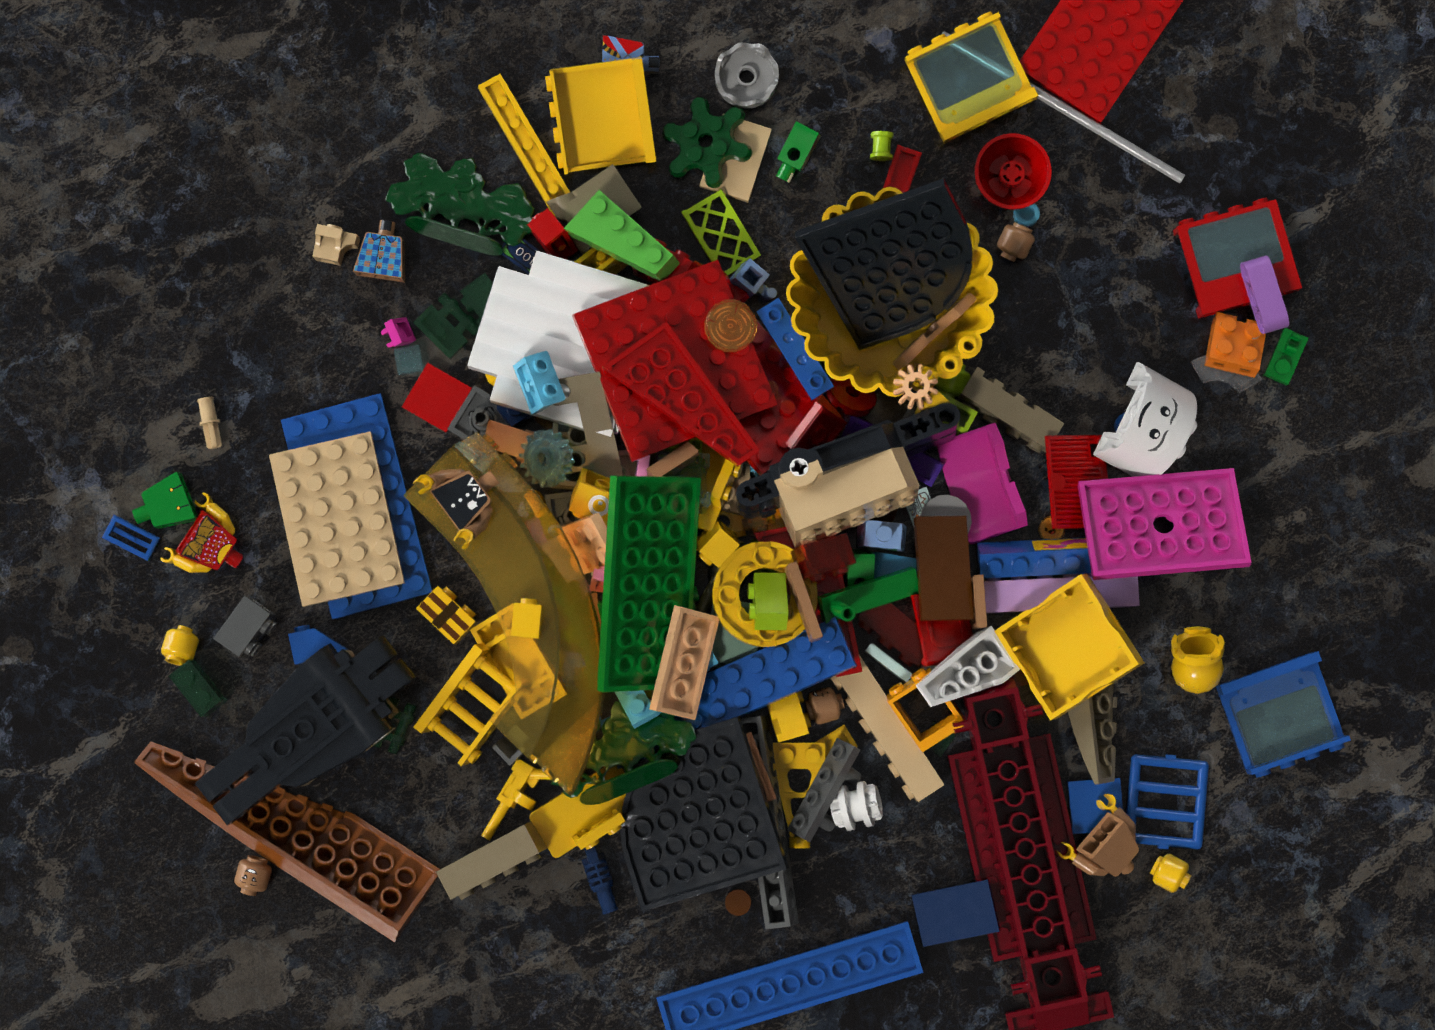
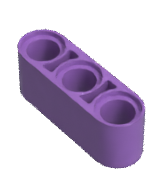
[1240,255,1289,334]

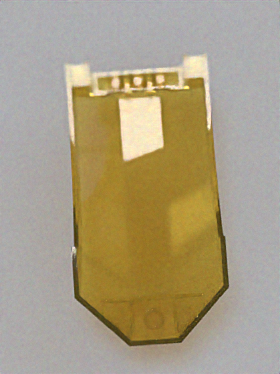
[403,432,605,796]

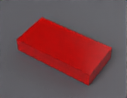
[883,145,922,193]

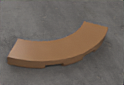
[893,293,977,370]

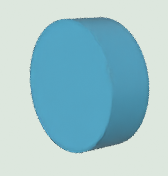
[1013,203,1040,227]

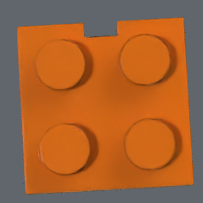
[1204,312,1266,378]

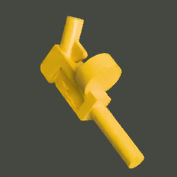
[481,759,553,840]

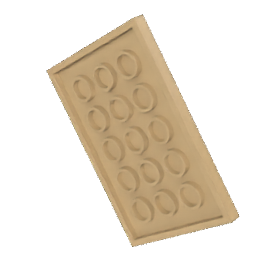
[269,431,405,607]

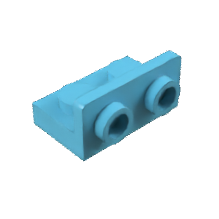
[513,351,565,415]

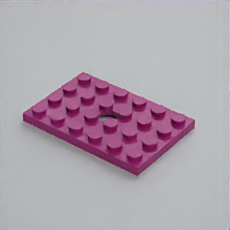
[1078,468,1252,580]

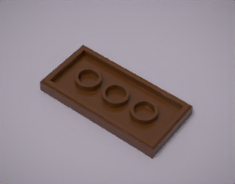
[914,516,974,621]

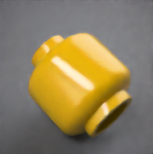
[161,625,199,666]
[1150,853,1192,893]

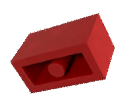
[527,208,578,260]

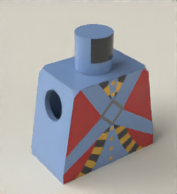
[602,36,659,72]

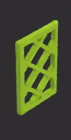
[682,189,761,275]

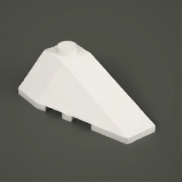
[915,626,1020,707]

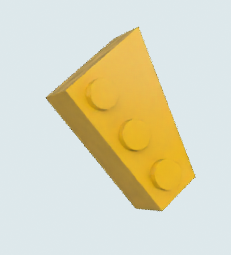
[767,691,811,743]

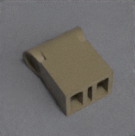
[547,164,642,255]

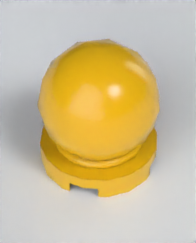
[1171,626,1225,694]

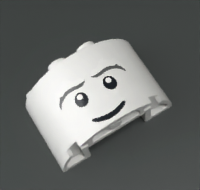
[1093,362,1197,477]

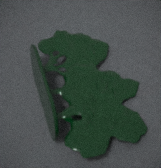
[385,153,534,256]
[551,699,697,805]

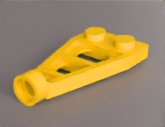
[773,742,825,848]

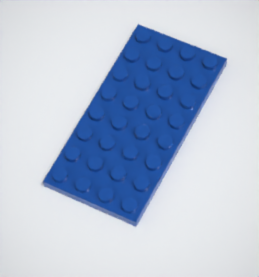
[281,393,433,620]

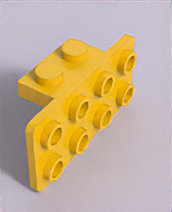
[679,442,743,531]
[529,765,626,858]

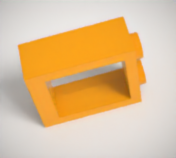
[887,667,966,753]

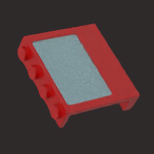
[1173,198,1302,319]

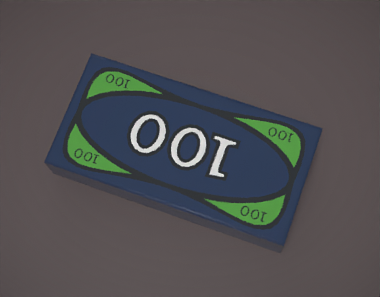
[501,238,541,275]

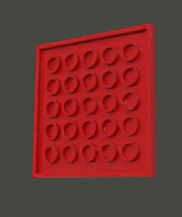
[572,260,778,462]

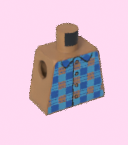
[353,220,405,283]

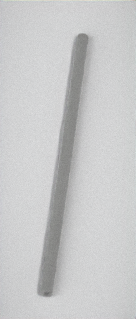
[941,31,1185,183]

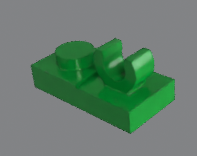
[1263,328,1309,386]

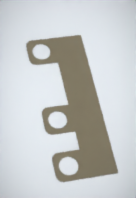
[553,371,624,478]

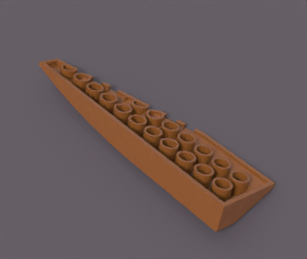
[135,741,440,942]

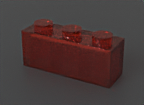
[857,603,924,667]

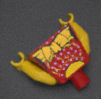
[160,493,243,573]

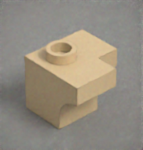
[312,224,360,266]

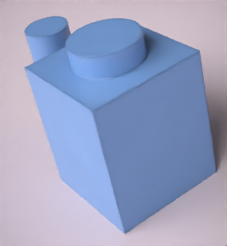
[730,259,777,304]

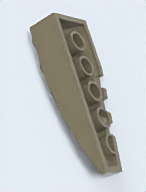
[1068,680,1118,785]

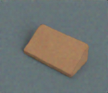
[483,419,540,462]
[646,442,699,476]

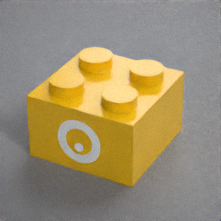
[569,468,610,526]

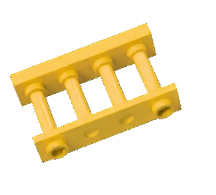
[414,643,530,766]

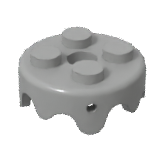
[715,42,779,109]

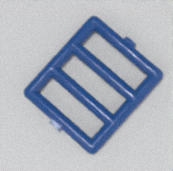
[1126,754,1209,849]

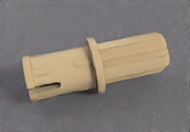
[197,397,222,449]

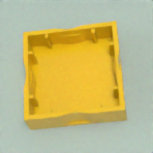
[994,574,1145,721]

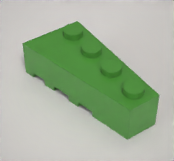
[564,190,680,281]

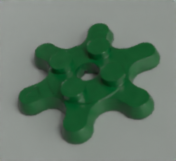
[662,97,752,188]

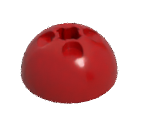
[975,133,1052,210]

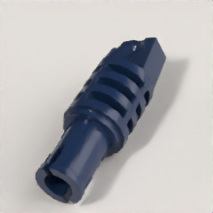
[581,846,618,915]

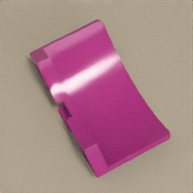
[937,423,1028,545]

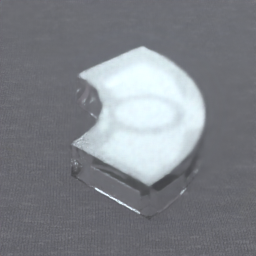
[1191,355,1262,393]

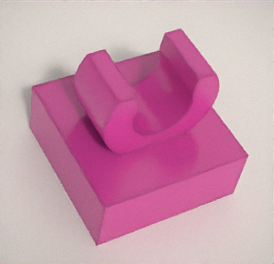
[381,317,416,347]

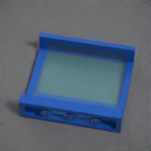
[1216,651,1351,778]

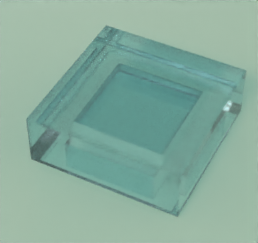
[394,345,424,375]

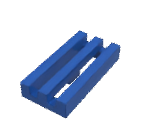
[102,515,162,561]

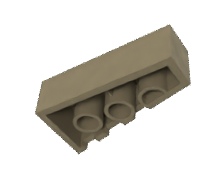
[957,367,1064,453]
[436,821,547,900]

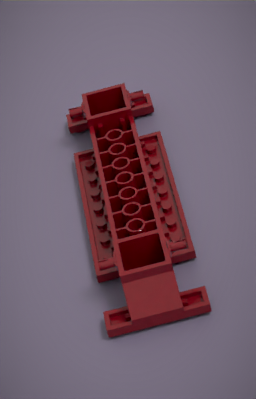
[948,669,1114,1030]

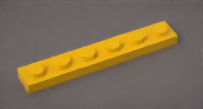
[478,74,570,218]

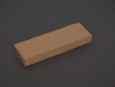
[784,561,823,643]

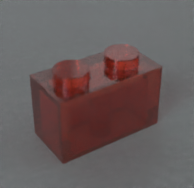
[791,533,856,583]

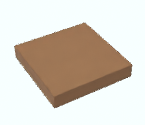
[970,575,987,630]

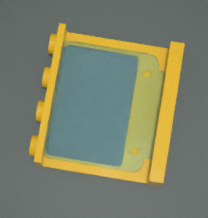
[905,11,1038,143]

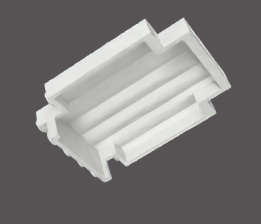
[467,251,649,437]

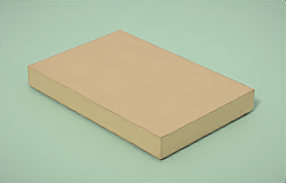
[699,113,772,203]

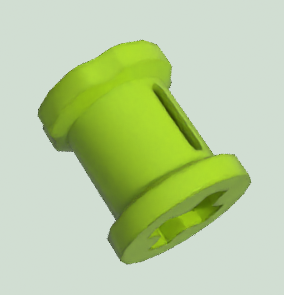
[870,131,893,161]

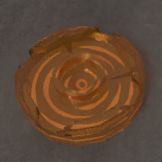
[704,299,757,352]

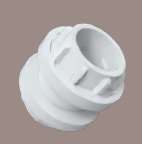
[830,781,883,831]

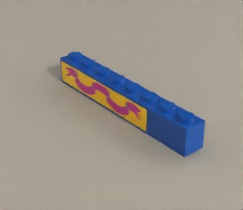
[977,537,1091,578]

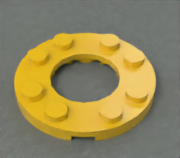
[712,541,818,647]

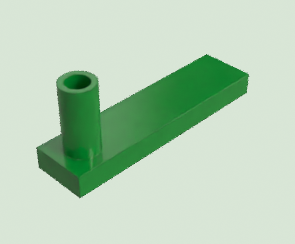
[817,567,919,623]

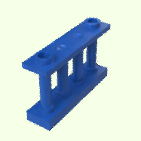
[756,298,834,400]

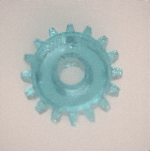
[519,429,575,488]

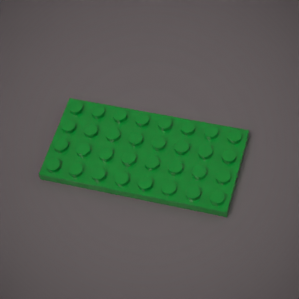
[597,475,701,692]

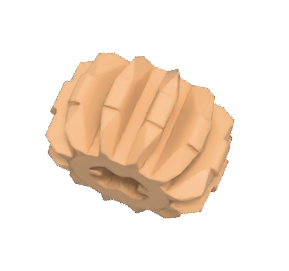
[893,364,938,410]

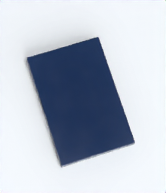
[912,879,1001,947]

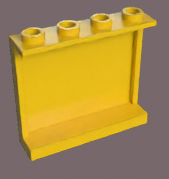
[545,57,656,175]

